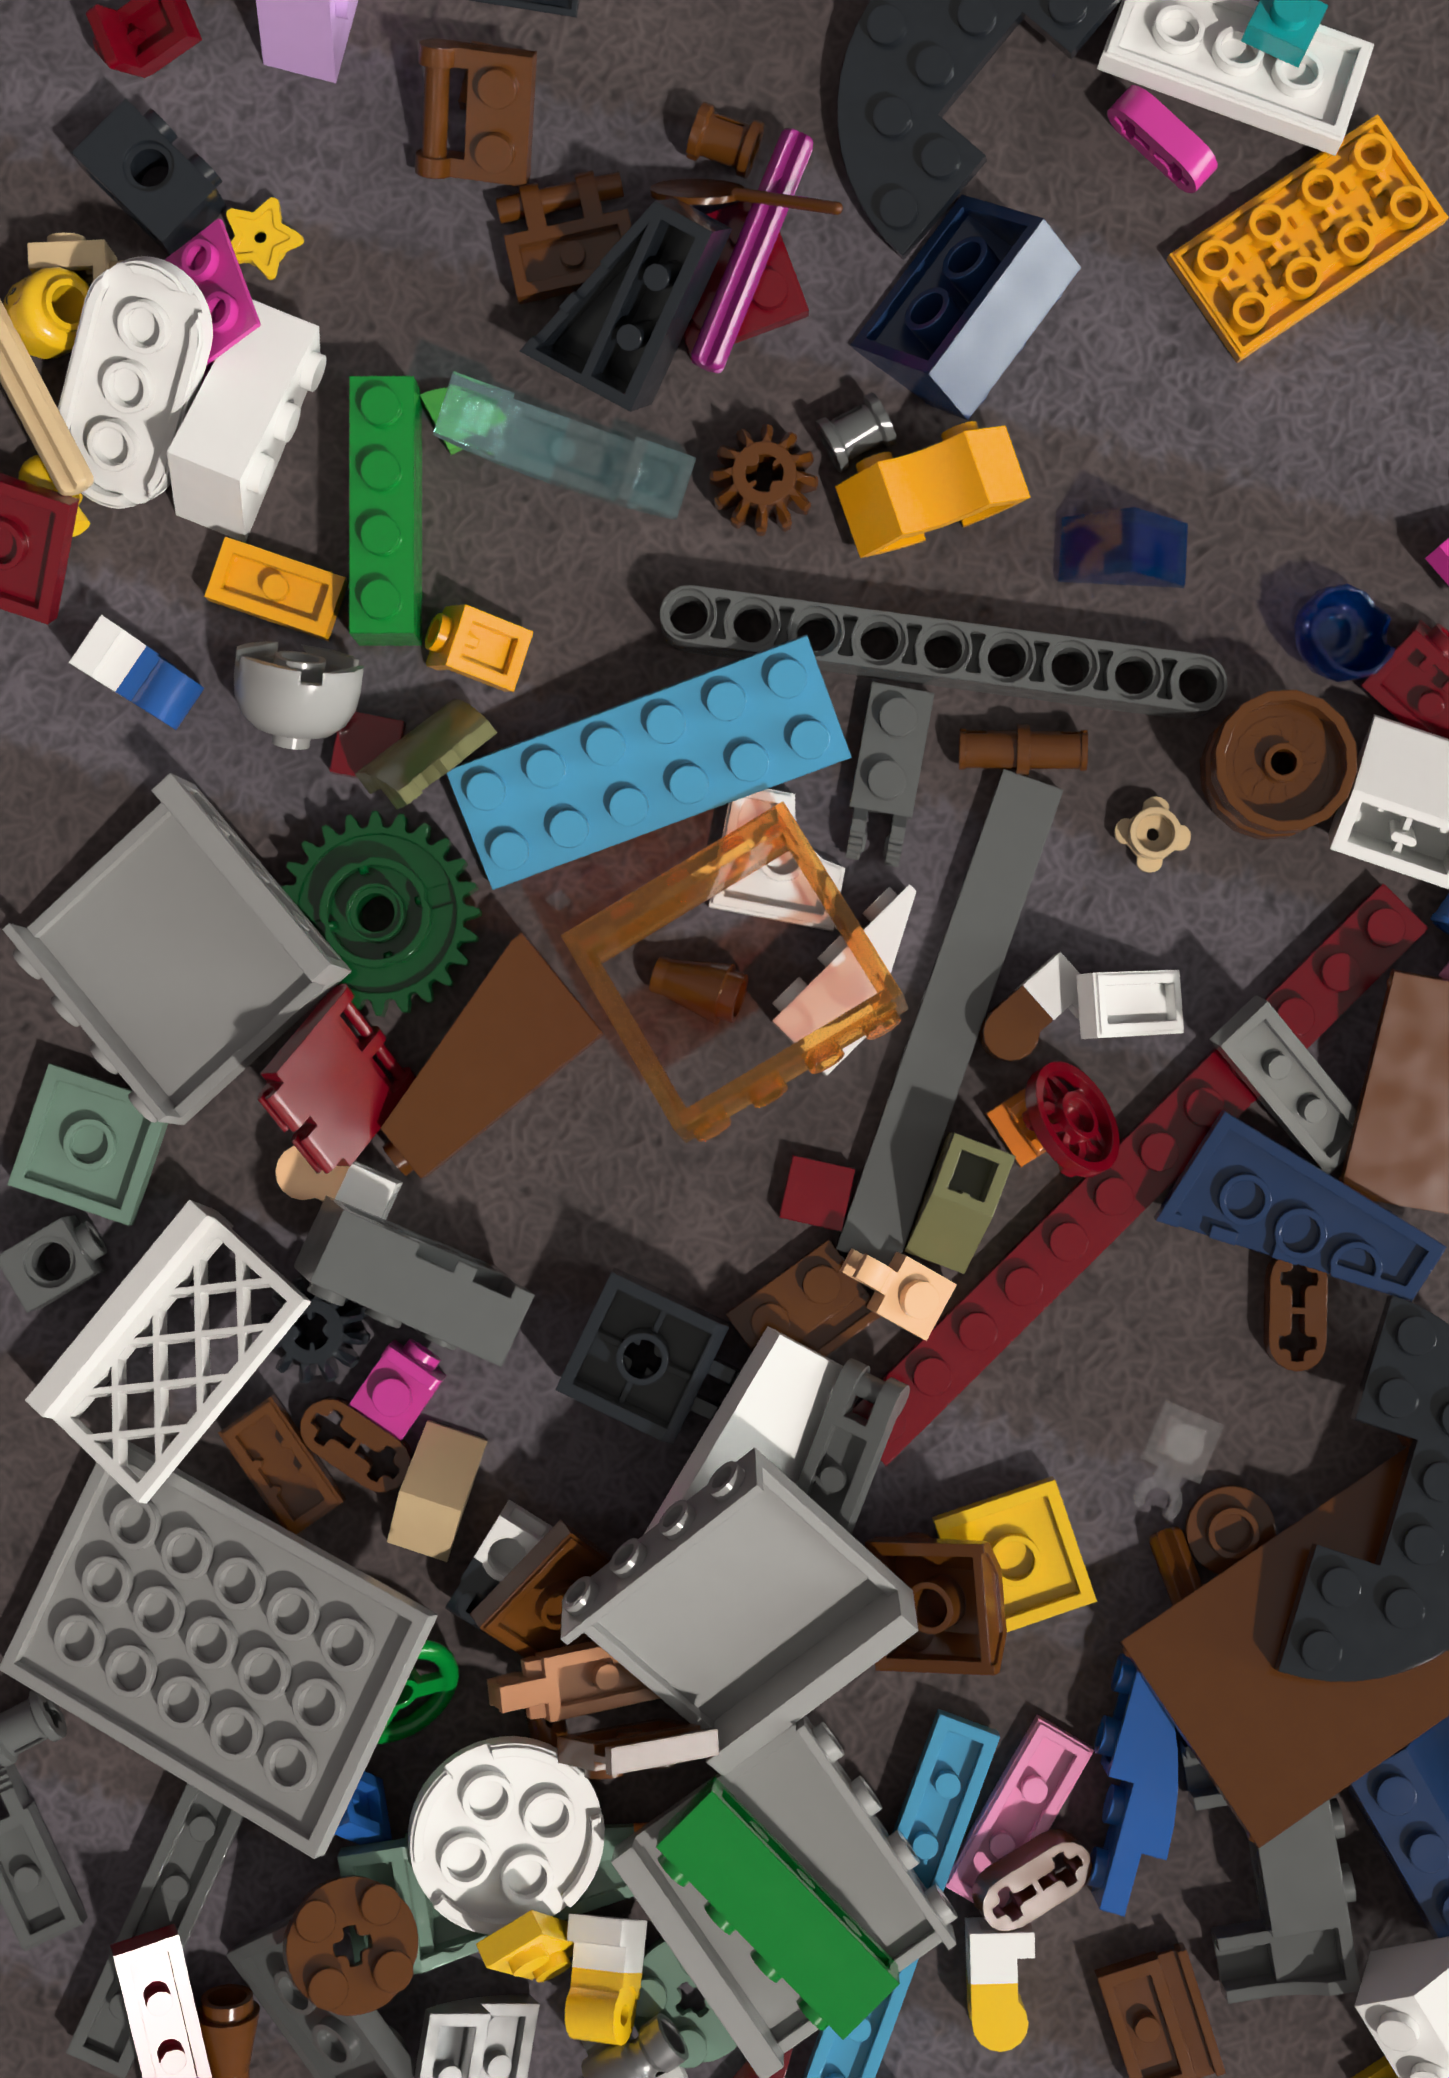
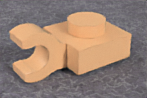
[839,1248,957,1341]

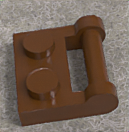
[415,38,537,186]

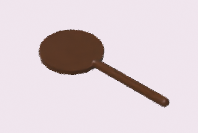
[650,179,843,215]

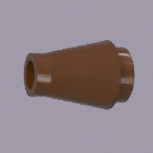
[649,955,748,1025]
[196,1984,260,2078]

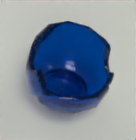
[1294,583,1395,682]

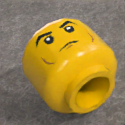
[3,267,90,359]

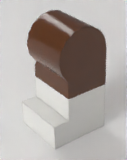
[979,952,1080,1061]

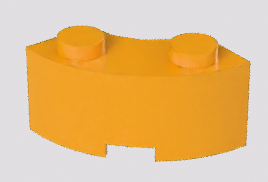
[835,421,1031,558]

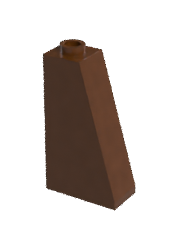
[381,932,605,1179]

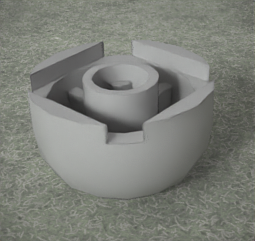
[234,641,364,750]

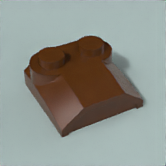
[865,1532,1007,1676]

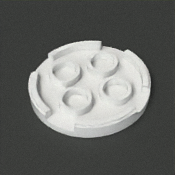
[408,1736,605,1935]

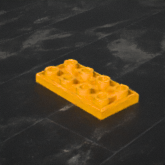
[1166,114,1449,363]

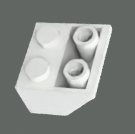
[1328,714,1449,889]

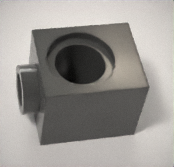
[0,1215,108,1313]

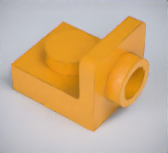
[425,604,533,692]

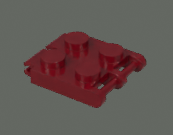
[257,983,417,1174]

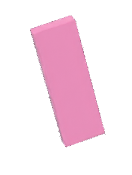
[945,1715,1094,1907]

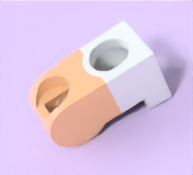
[275,1146,403,1220]

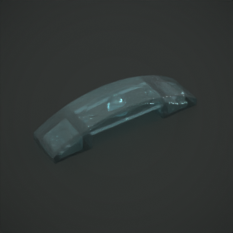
[433,371,696,520]

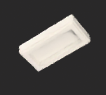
[1076,970,1184,1039]

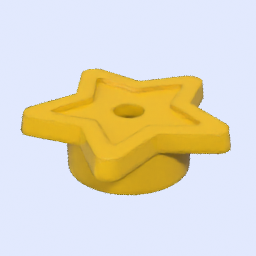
[226,197,304,280]

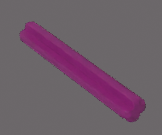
[691,128,813,374]

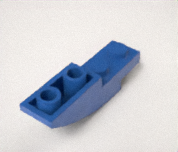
[1086,1653,1178,1917]

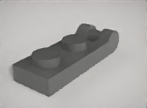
[797,1358,910,1534]

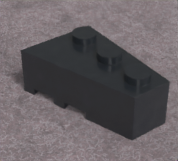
[519,198,732,412]

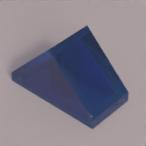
[1058,507,1188,588]

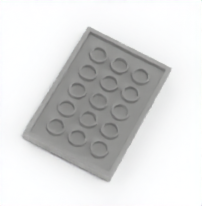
[0,1441,438,1859]

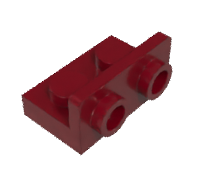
[1361,620,1449,739]

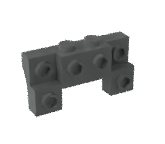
[1179,1737,1361,2004]

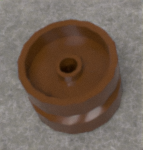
[1200,690,1358,840]

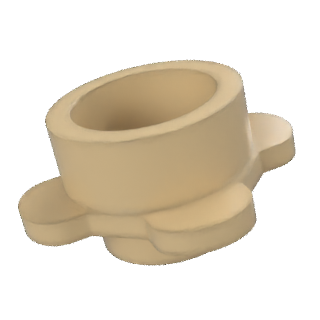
[1114,797,1191,873]

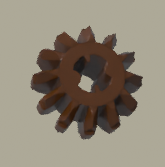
[710,424,818,536]

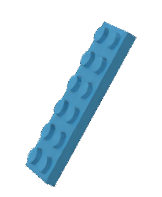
[446,634,851,890]

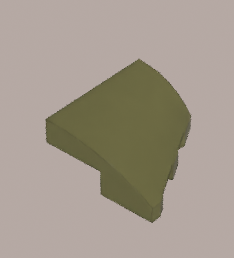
[355,699,497,809]

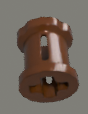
[686,102,765,179]

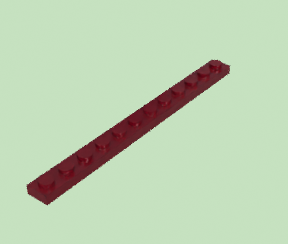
[852,883,1429,1466]

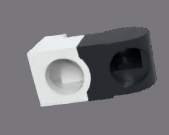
[445,1500,553,1635]

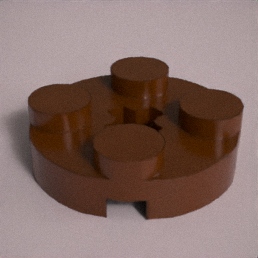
[283,1875,418,2016]

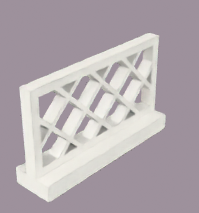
[25,1200,311,1504]

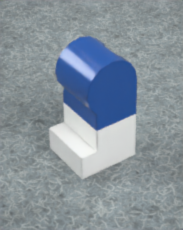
[69,615,205,730]

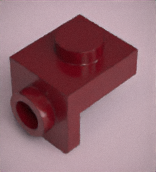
[86,0,202,78]

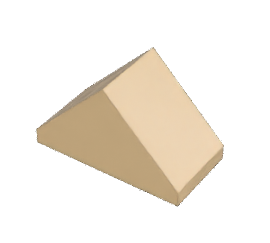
[387,1420,488,1562]

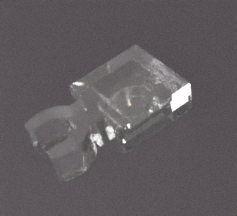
[1131,1398,1224,1521]

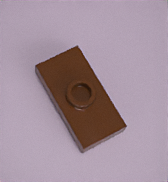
[218,1394,346,1534]

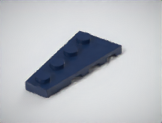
[1154,1109,1447,1302]

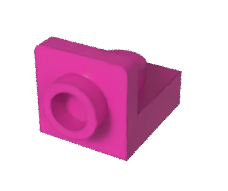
[349,1339,447,1441]

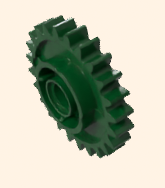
[281,811,482,1017]

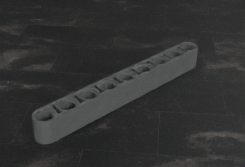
[660,585,1228,720]

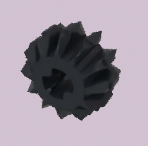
[260,1276,371,1384]

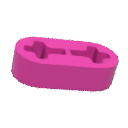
[1107,85,1218,194]

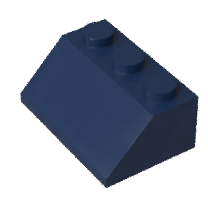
[850,194,1081,420]
[1347,1716,1449,1939]

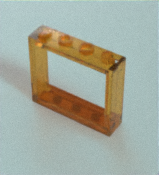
[561,801,909,1143]

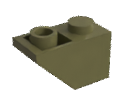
[904,1132,1016,1274]

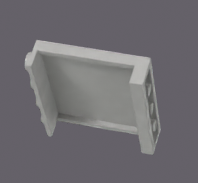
[2,773,351,1125]
[560,1447,919,1777]
[611,1716,958,2078]

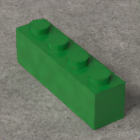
[349,376,422,646]
[656,1776,900,2040]

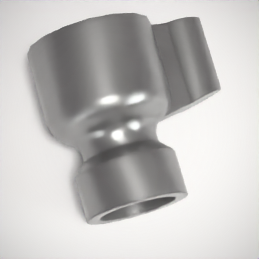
[581,2013,689,2078]

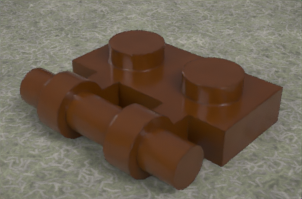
[495,170,632,305]

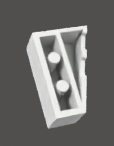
[167,300,326,543]

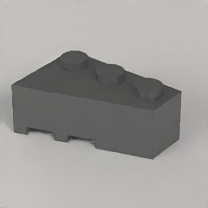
[293,1195,535,1367]

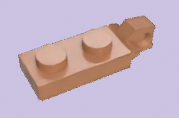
[487,1641,660,1723]

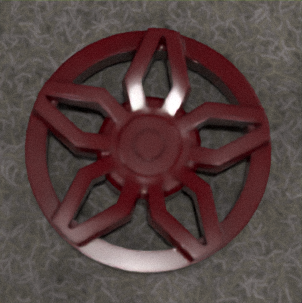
[1022,1061,1120,1177]

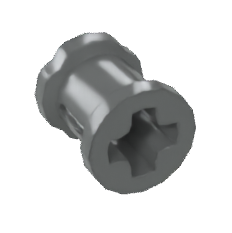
[815,392,897,473]
[0,1690,67,1767]

